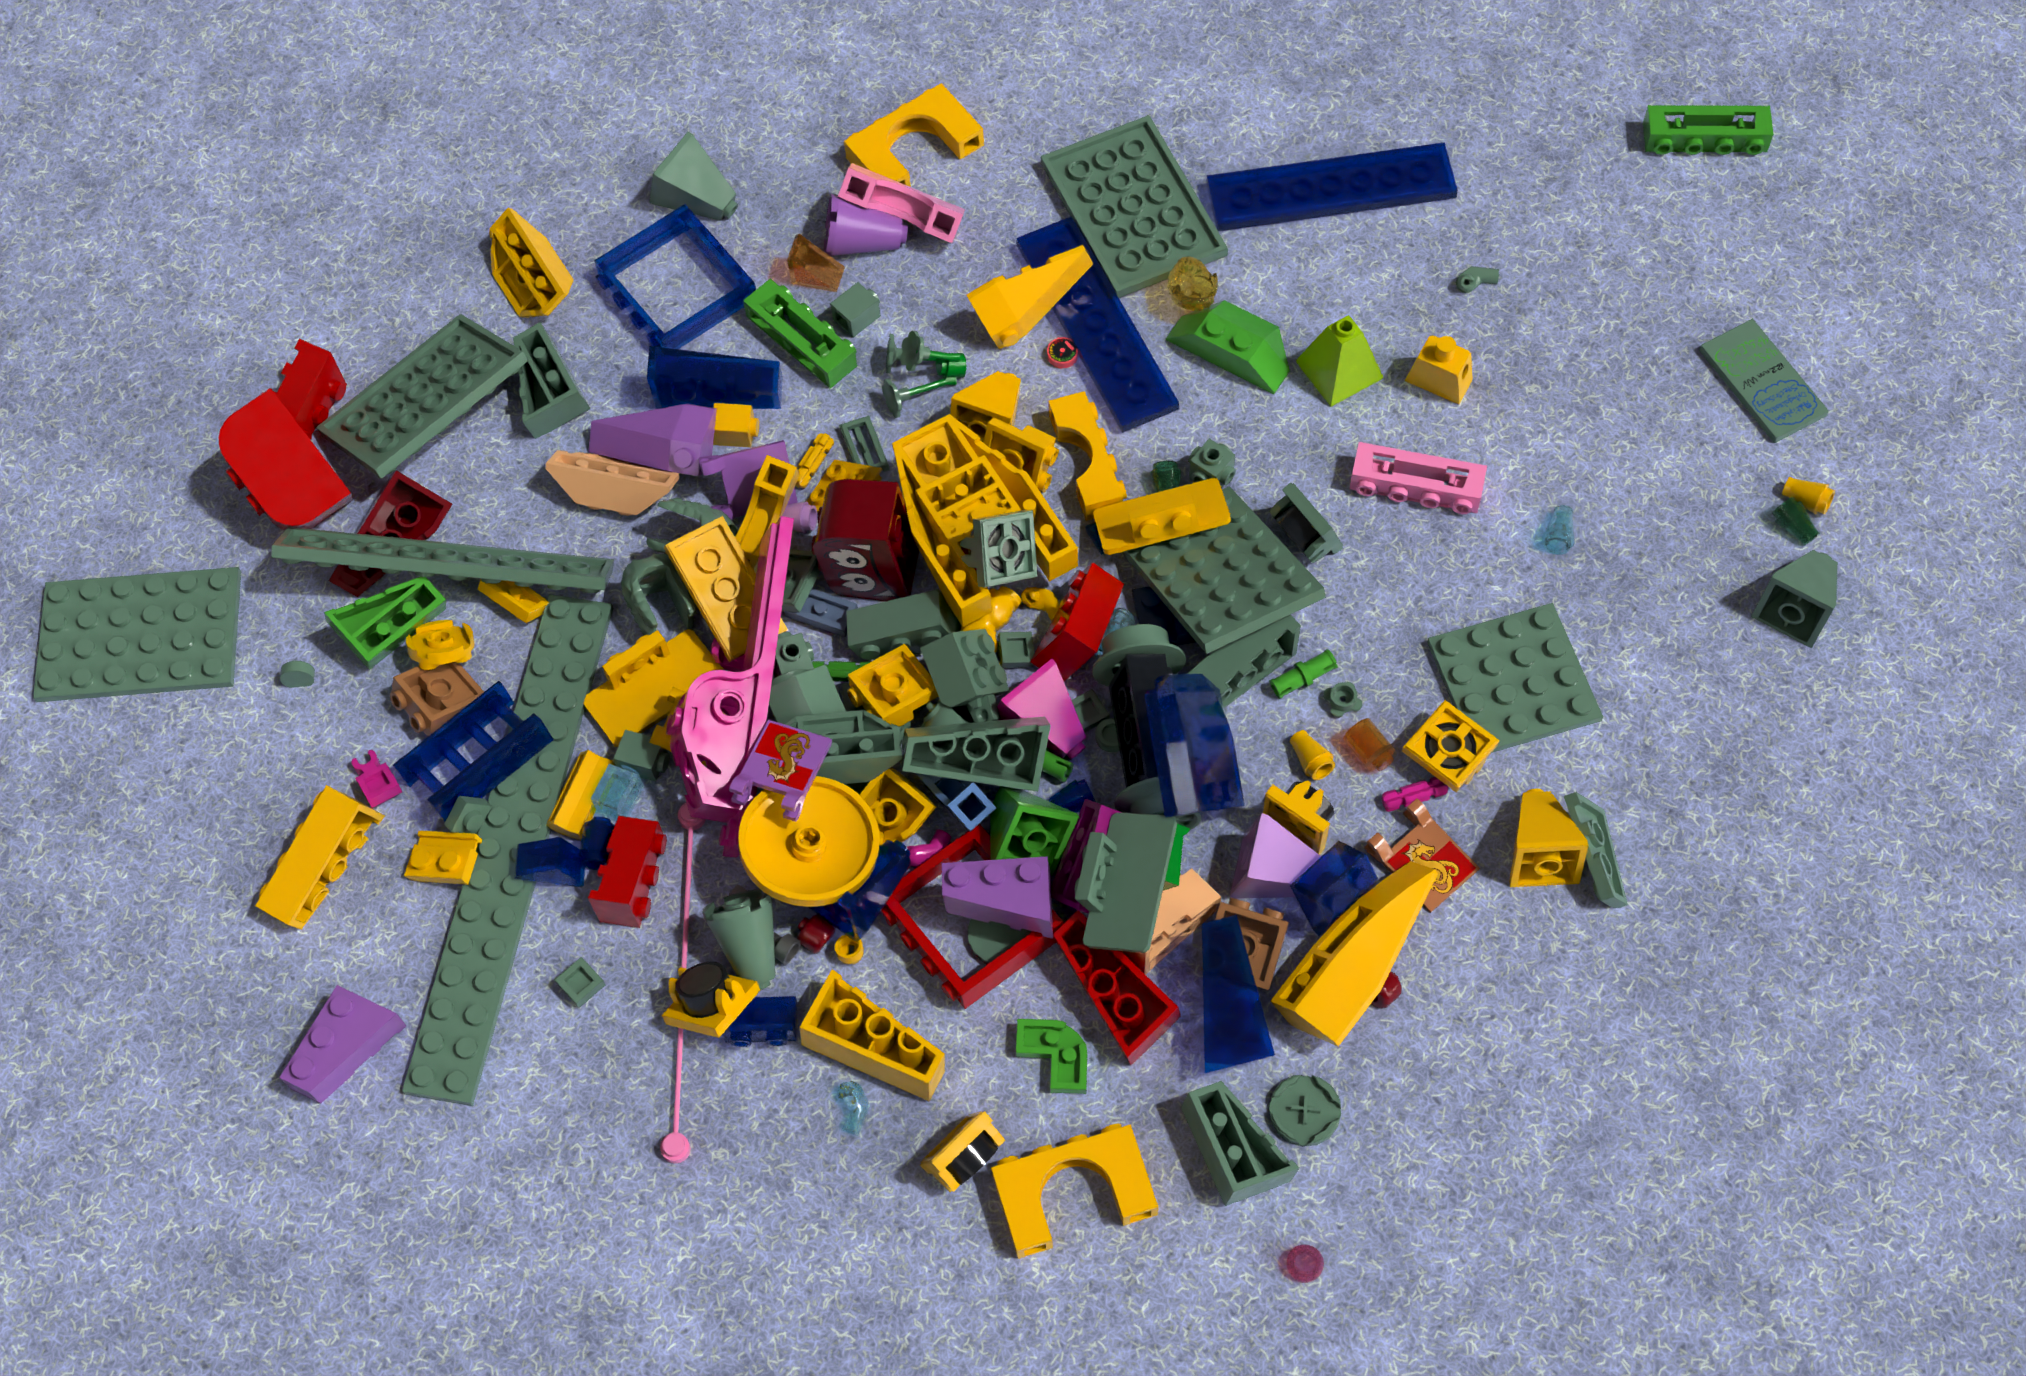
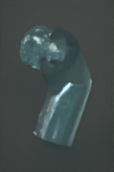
[837,1081,870,1136]

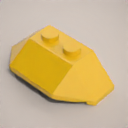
[489,207,574,318]

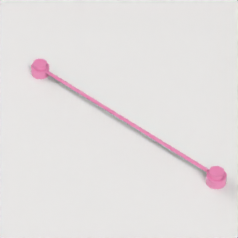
[660,803,706,1164]

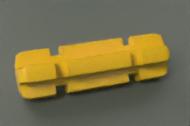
[795,433,834,489]

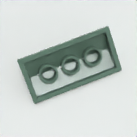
[769,664,869,795]

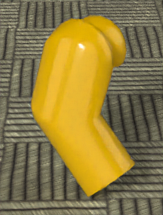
[1021,587,1060,622]

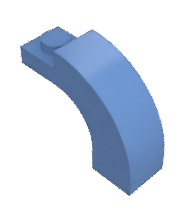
[915,773,996,832]

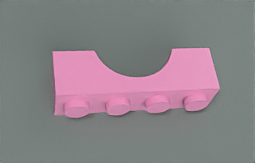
[838,163,965,243]

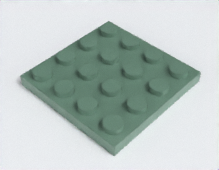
[1427,603,1603,754]

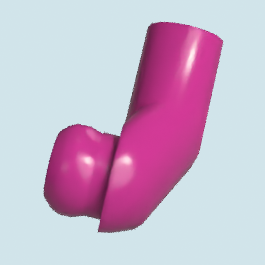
[903,829,952,867]

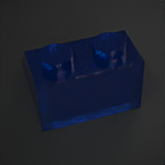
[1290,841,1378,936]

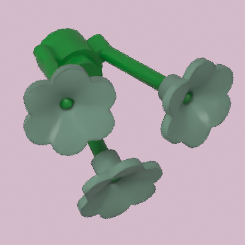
[882,330,967,418]

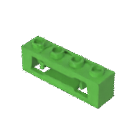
[1643,105,1774,155]
[743,278,857,389]

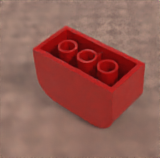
[219,388,353,531]

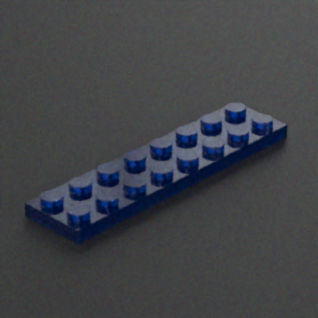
[1206,142,1458,232]
[1016,216,1179,433]

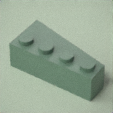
[1171,614,1301,730]
[899,716,1051,792]

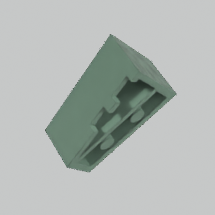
[846,589,962,660]
[1181,1081,1299,1206]

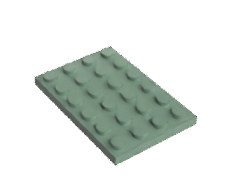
[1040,115,1228,299]
[316,314,529,479]
[1122,486,1326,654]
[33,567,241,702]

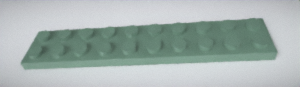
[271,527,614,593]

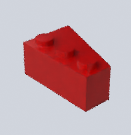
[1030,562,1124,682]
[588,816,667,928]

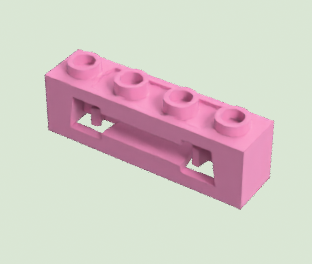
[1350,442,1487,514]

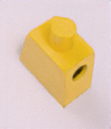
[1405,335,1473,404]

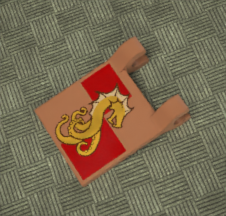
[1364,798,1480,913]

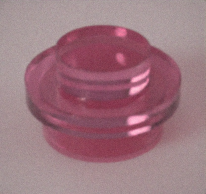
[1286,1244,1324,1283]

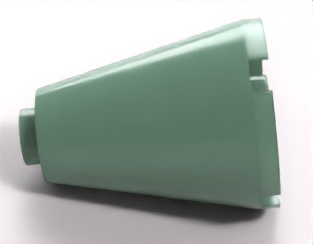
[702,889,776,990]

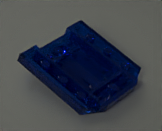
[1145,674,1245,818]

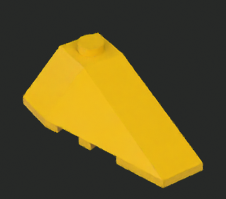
[860,767,936,859]

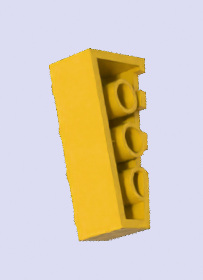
[255,785,385,930]
[799,969,945,1102]

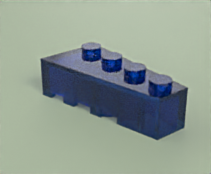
[647,346,783,409]
[1201,915,1275,1074]

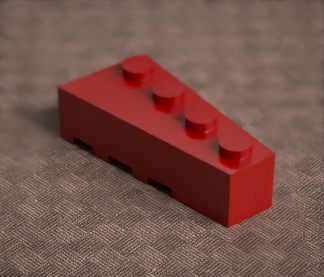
[274,338,347,440]
[1053,910,1181,1066]

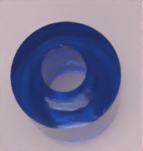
[579,817,615,870]

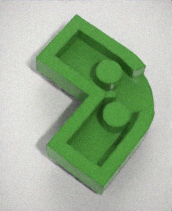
[1016,1019,1088,1094]

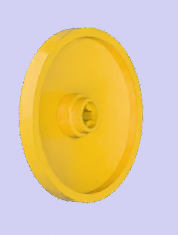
[738,776,880,907]

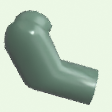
[1456,266,1499,293]

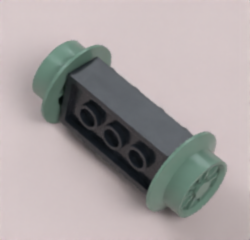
[1092,624,1210,831]

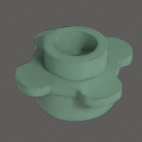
[1323,682,1362,718]

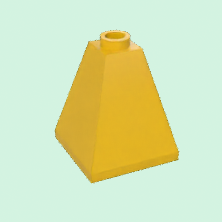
[950,371,1021,442]
[1509,788,1588,887]

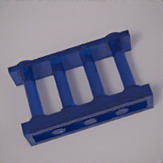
[393,681,554,823]

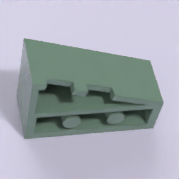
[513,322,591,439]

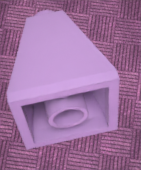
[1229,813,1334,899]

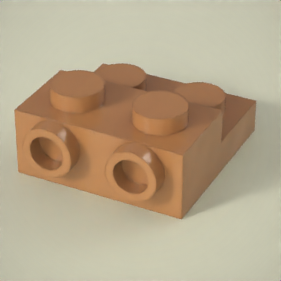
[390,662,488,738]
[1201,897,1289,990]

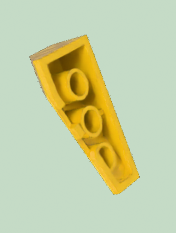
[966,245,1093,349]

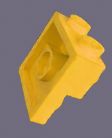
[983,418,1059,492]
[847,644,939,727]

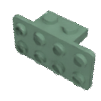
[1075,813,1177,953]

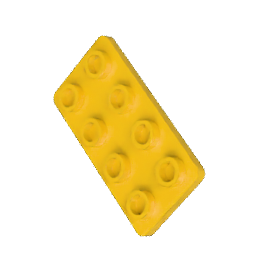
[1093,478,1231,555]
[584,629,723,747]

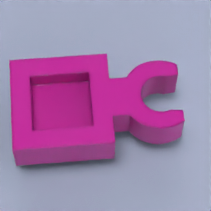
[351,750,402,808]

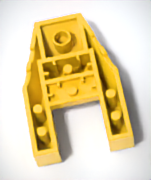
[892,414,1078,627]

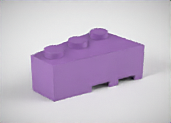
[942,856,1053,938]
[279,985,406,1104]

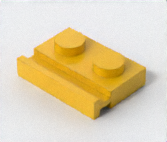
[404,831,483,885]

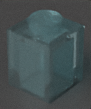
[591,764,644,818]

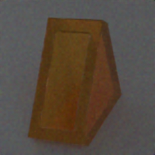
[787,234,845,292]

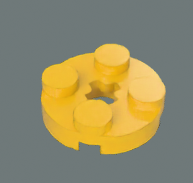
[406,620,475,670]

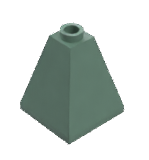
[649,132,738,221]
[1751,550,1838,648]

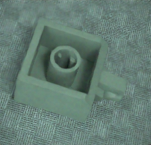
[920,629,1010,722]

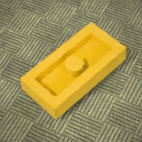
[478,579,550,623]

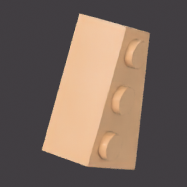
[1121,868,1221,975]

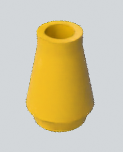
[1782,477,1835,514]
[1289,730,1335,780]

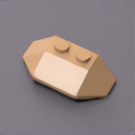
[546,450,679,516]

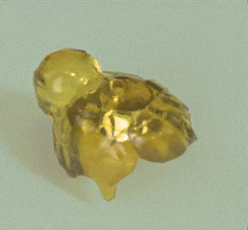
[1167,256,1218,311]

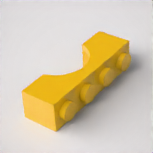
[1048,391,1127,521]
[735,455,800,573]

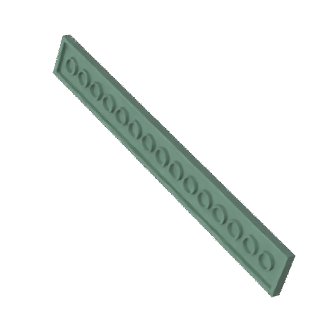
[402,594,613,1106]

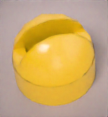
[835,934,864,964]

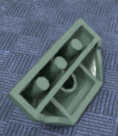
[785,710,902,784]

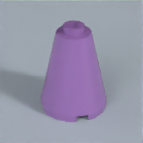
[824,194,908,256]

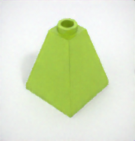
[1296,315,1383,407]

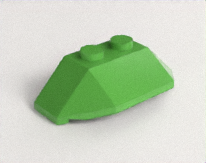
[1166,300,1290,394]

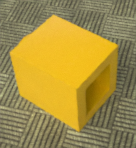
[713,403,759,447]

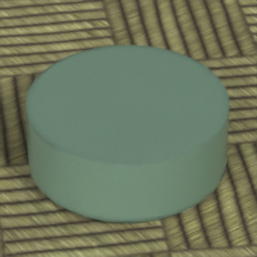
[280,661,315,688]
[1095,718,1120,752]

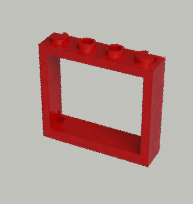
[879,824,1064,1009]

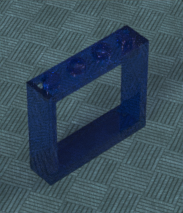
[594,204,756,356]

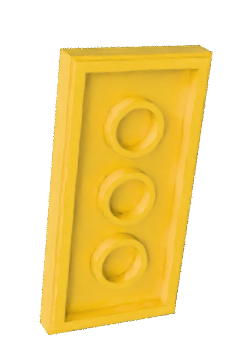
[664,516,788,662]

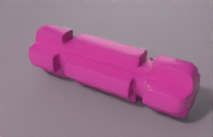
[1381,777,1448,812]

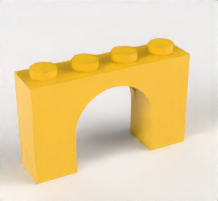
[844,83,984,187]
[991,1123,1158,1259]

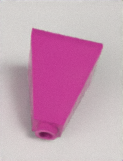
[997,659,1086,760]

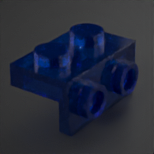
[722,996,797,1047]

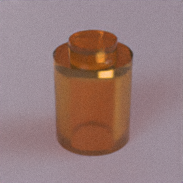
[1343,718,1395,771]

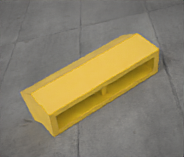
[546,750,616,841]

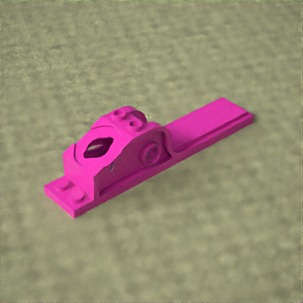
[666,516,794,858]

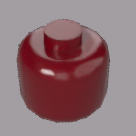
[797,914,836,954]
[1371,971,1402,1009]

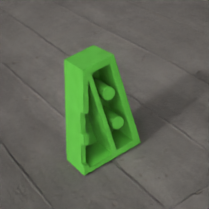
[324,577,446,670]

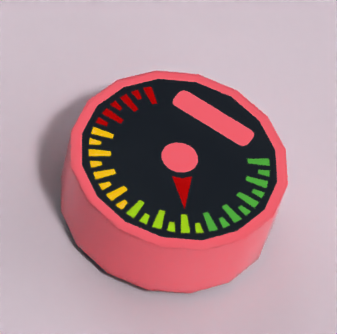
[1047,337,1078,369]

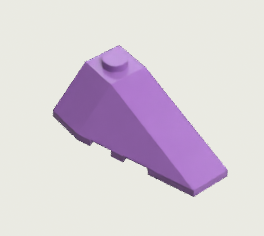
[589,403,717,476]

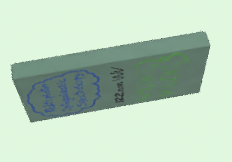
[1699,319,1829,443]

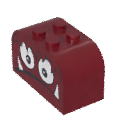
[812,479,919,601]

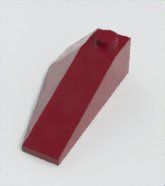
[328,470,453,597]

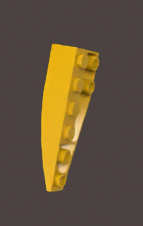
[1271,861,1438,1047]

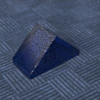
[514,837,586,887]

